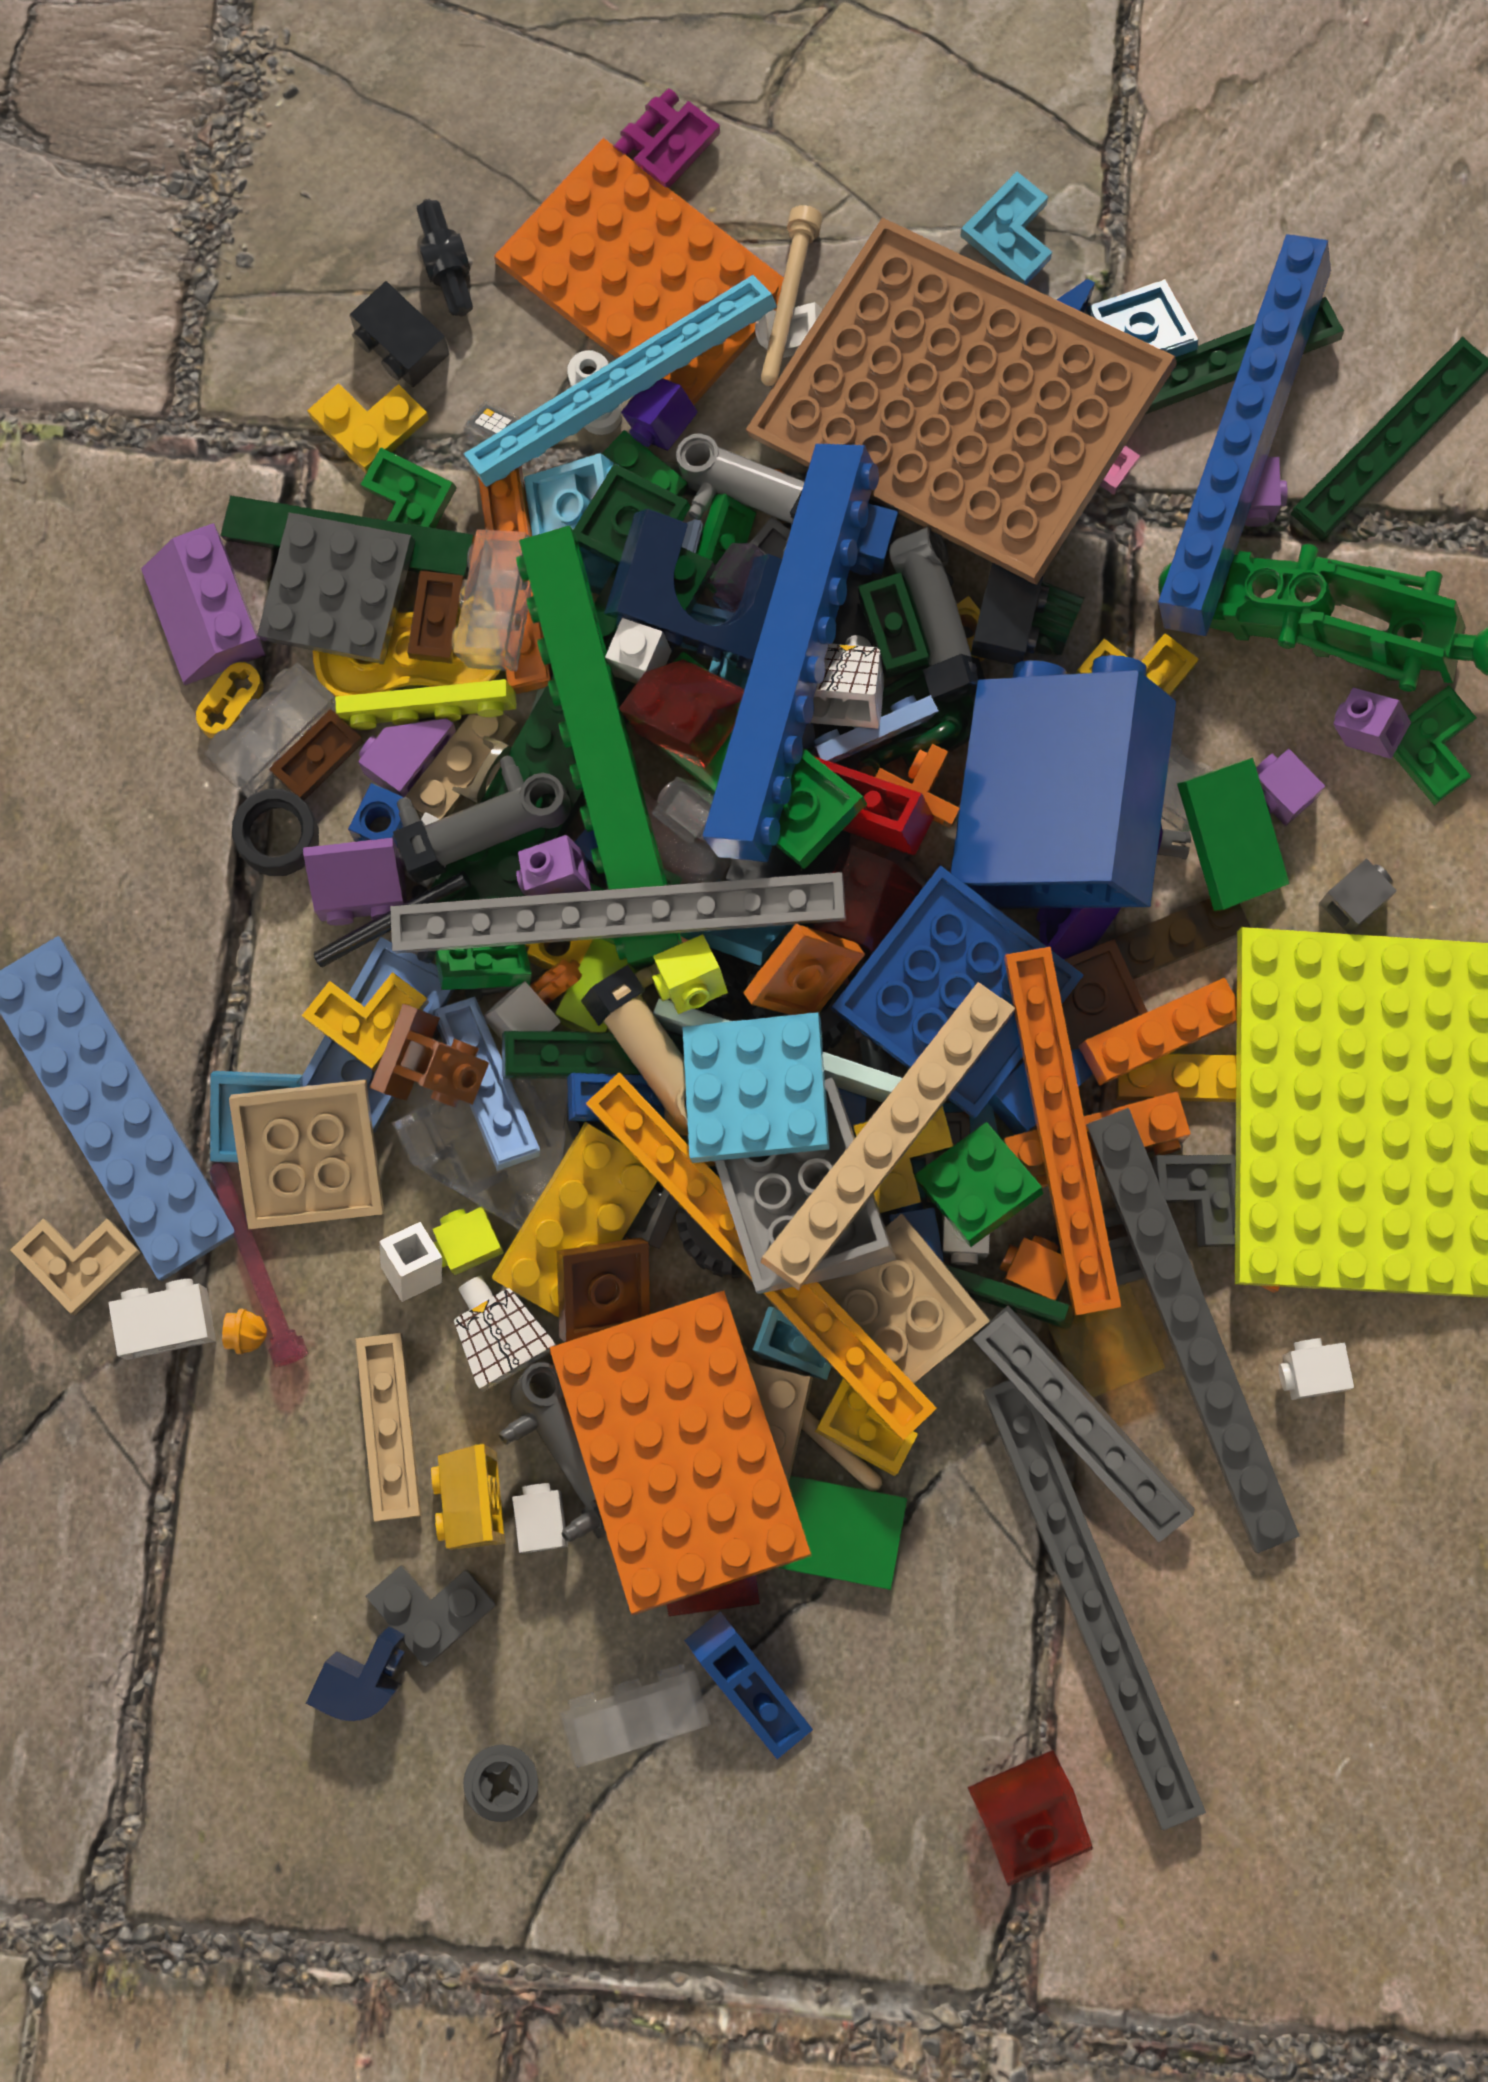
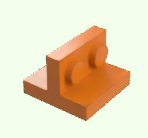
[875,744,960,829]

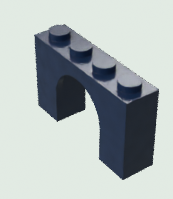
[604,509,782,674]

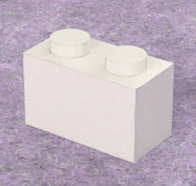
[108,1279,216,1360]

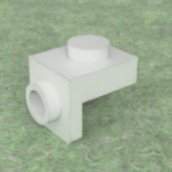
[755,302,822,358]

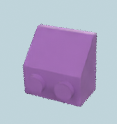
[303,838,407,926]

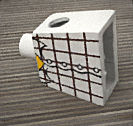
[810,635,884,729]
[454,1275,556,1392]

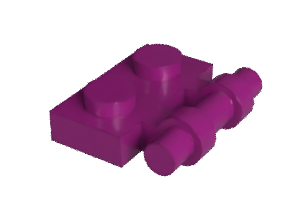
[613,88,720,188]

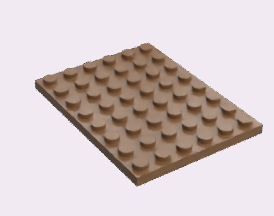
[746,217,1177,585]

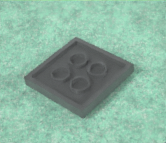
[257,512,415,664]

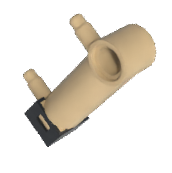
[581,963,688,1136]

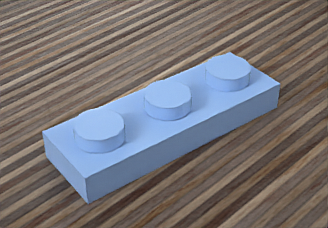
[809,695,938,763]

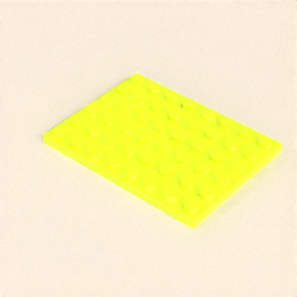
[1235,927,1488,1298]

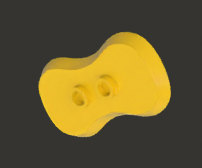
[313,597,504,697]

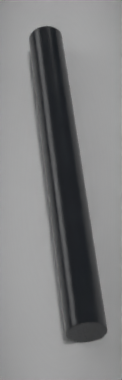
[314,871,472,968]

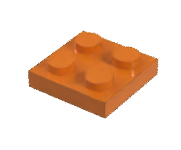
[743,924,865,1015]

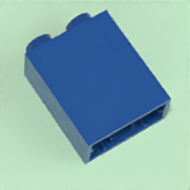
[951,655,1176,909]

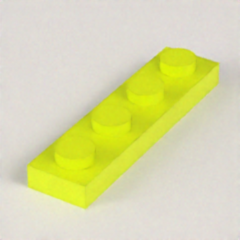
[335,679,517,730]

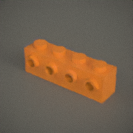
[1003,1091,1191,1188]

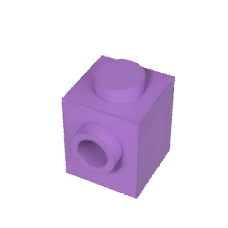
[1245,457,1288,527]
[1333,688,1411,759]
[1256,749,1325,827]
[516,835,591,896]

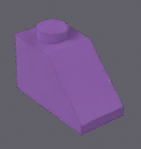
[358,718,456,797]

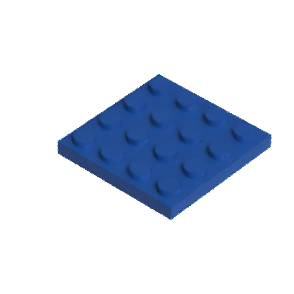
[830,865,1084,1119]

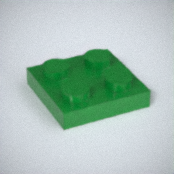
[914,1122,1044,1248]

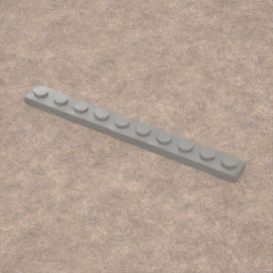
[390,872,846,954]

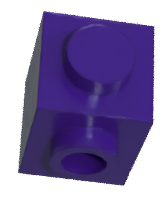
[621,378,698,451]

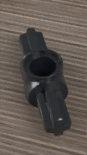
[416,198,473,317]

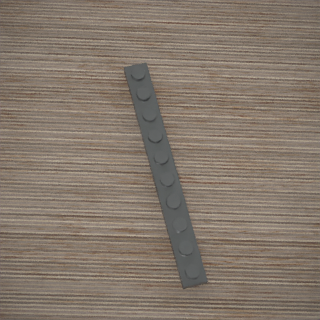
[1085,1108,1300,1553]
[982,1380,1206,1831]

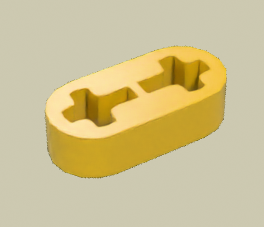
[196,662,263,740]

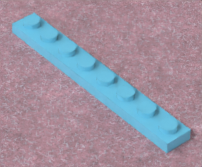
[464,275,777,487]

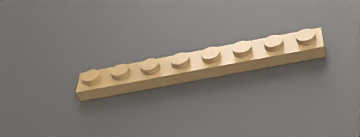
[761,982,1015,1290]

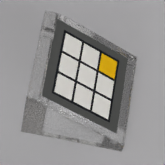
[463,400,521,444]

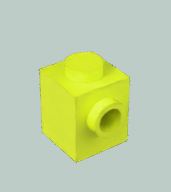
[652,934,728,1014]
[432,1207,504,1275]

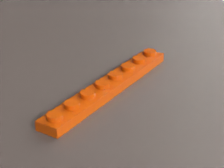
[1004,947,1121,1316]

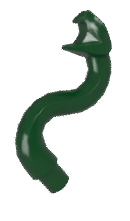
[858,708,968,777]

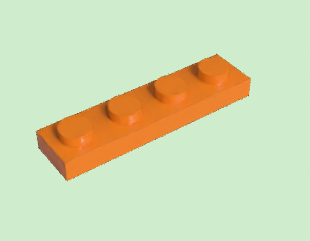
[1078,977,1237,1086]

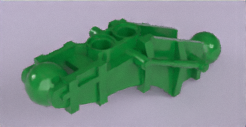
[1158,544,1488,692]

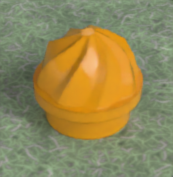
[222,1309,267,1354]

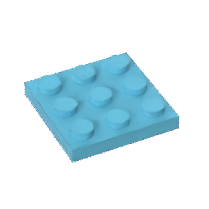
[682,1012,830,1163]

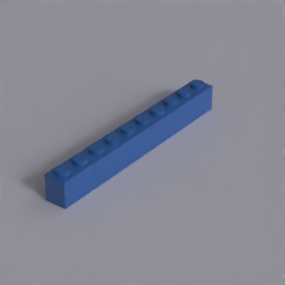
[1158,234,1331,636]
[702,444,879,862]

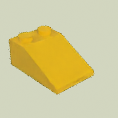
[431,1444,505,1550]

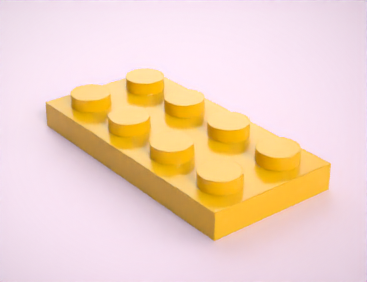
[492,1122,657,1317]

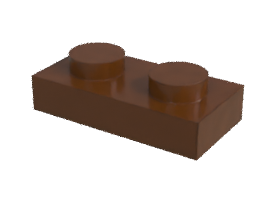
[407,571,465,664]
[269,709,364,801]

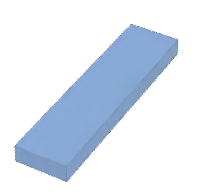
[433,997,540,1171]

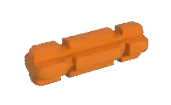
[530,959,582,1005]

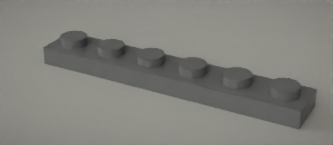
[973,1305,1195,1543]

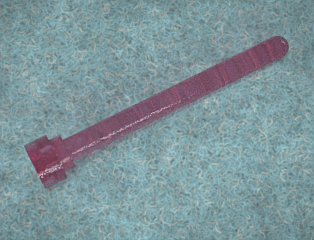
[209,1163,309,1367]

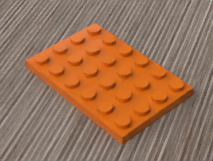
[494,138,784,405]
[549,1290,811,1616]

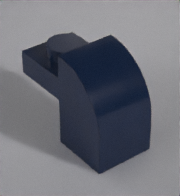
[306,1627,405,1721]

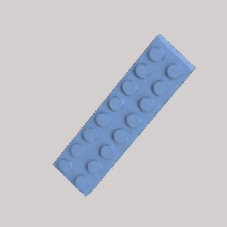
[0,936,239,1281]

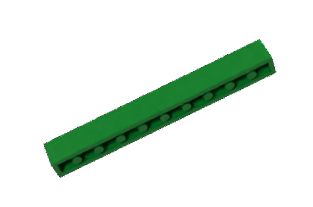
[516,525,683,970]

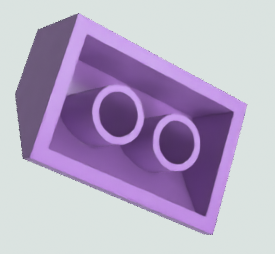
[141,523,266,685]

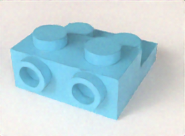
[524,453,619,536]

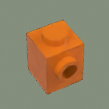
[999,1236,1066,1301]

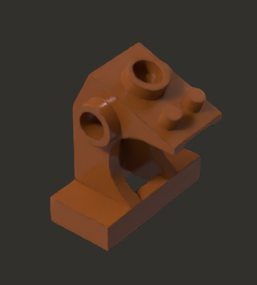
[370,1003,490,1108]

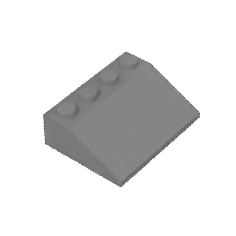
[715,1078,896,1294]

